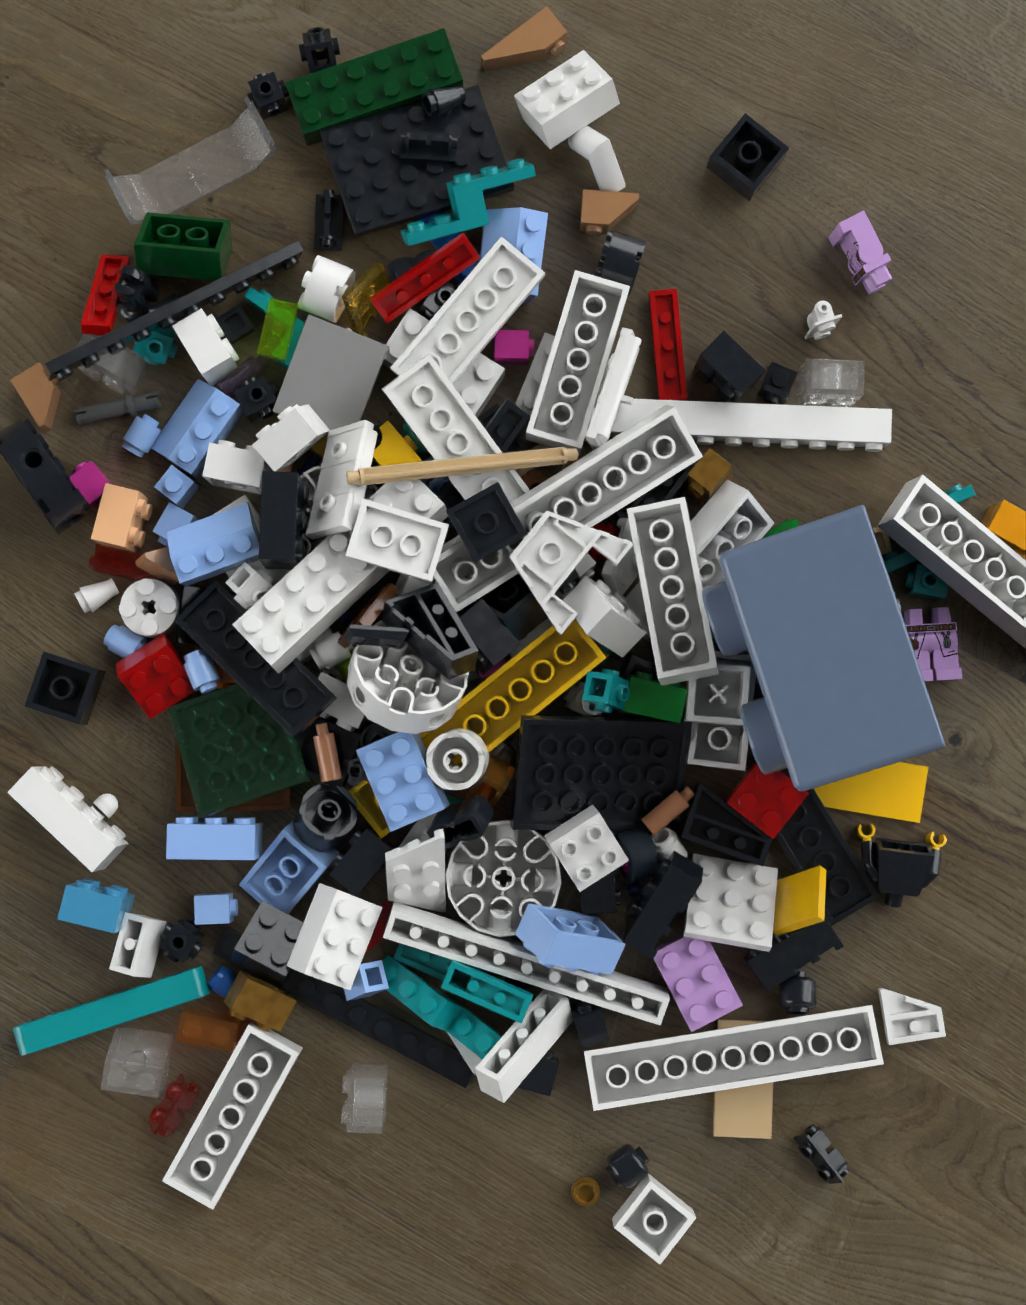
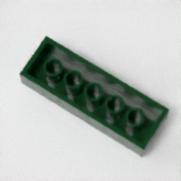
[285,28,464,146]

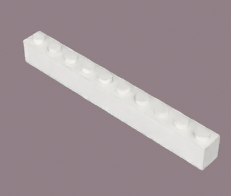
[610,399,892,452]
[383,902,670,1026]

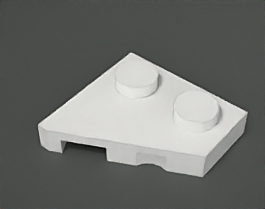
[601,518,639,595]
[878,988,946,1045]

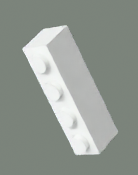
[475,989,573,1103]

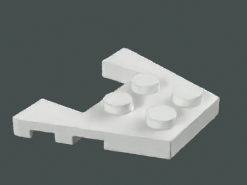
[509,510,634,635]

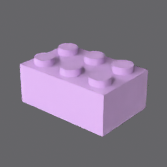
[653,932,743,1032]

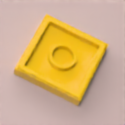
[773,866,826,936]

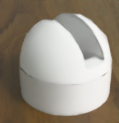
[93,794,118,818]

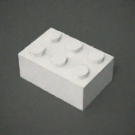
[514,50,620,149]
[287,883,383,990]

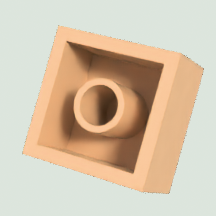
[91,483,152,554]

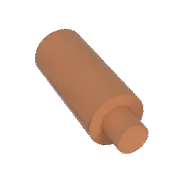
[313,723,342,782]
[641,786,695,835]

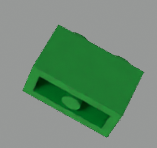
[623,671,688,723]

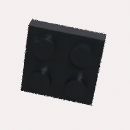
[446,482,527,563]

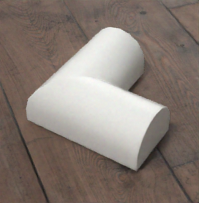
[568,126,626,192]

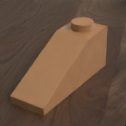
[481,6,567,71]

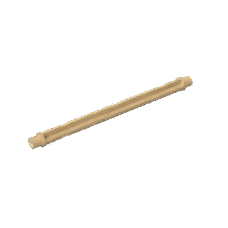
[346,447,578,486]

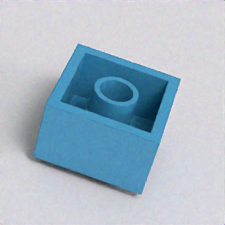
[57,878,135,933]

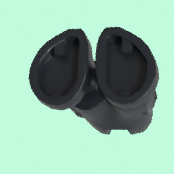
[114,265,160,323]

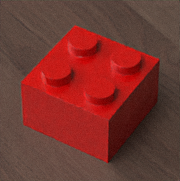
[116,633,194,719]
[724,761,809,839]

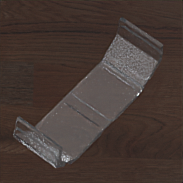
[104,96,277,225]

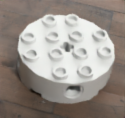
[347,620,469,734]
[446,819,561,937]

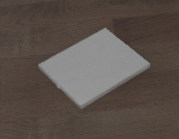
[273,314,389,430]

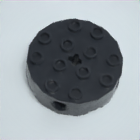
[0,418,91,535]

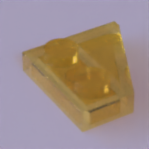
[342,261,389,337]

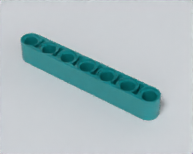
[12,965,210,1056]

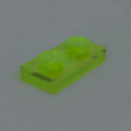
[257,298,299,362]

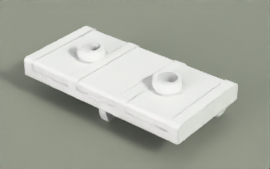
[585,327,642,450]
[305,420,378,540]

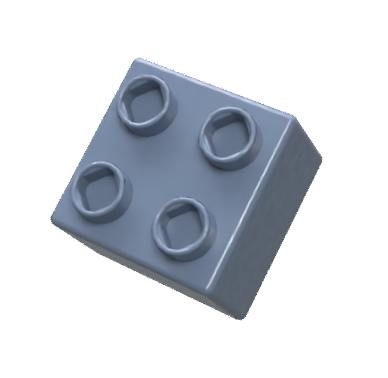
[702,505,945,791]

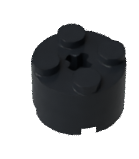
[595,230,647,296]
[293,784,357,852]

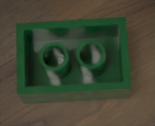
[134,212,233,281]

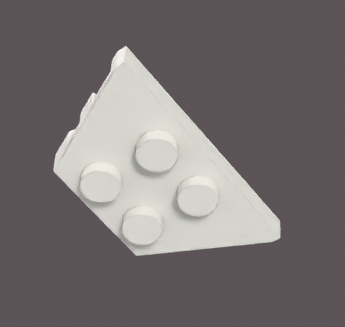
[385,829,446,912]

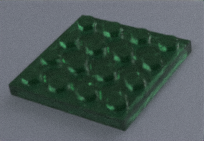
[168,683,309,818]

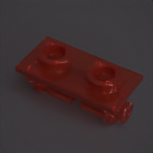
[89,544,150,581]
[149,1073,200,1138]

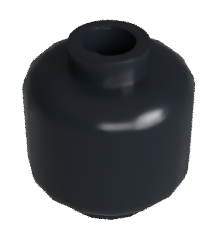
[779,971,817,1015]
[605,1144,650,1189]

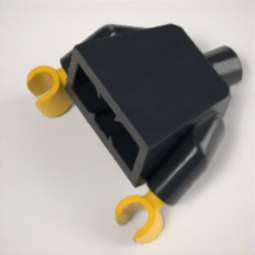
[856,824,947,908]

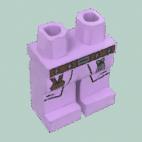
[828,210,892,295]
[903,607,962,681]

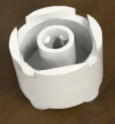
[297,255,355,323]
[119,578,181,638]
[426,728,490,790]

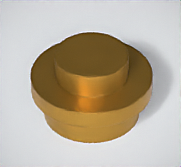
[571,1176,600,1207]

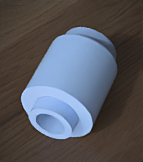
[122,414,162,458]
[103,625,147,658]
[184,649,221,694]

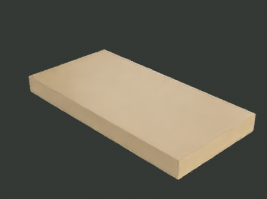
[713,1019,773,1139]

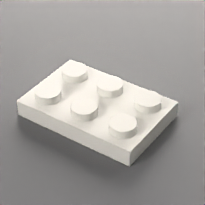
[346,499,449,583]

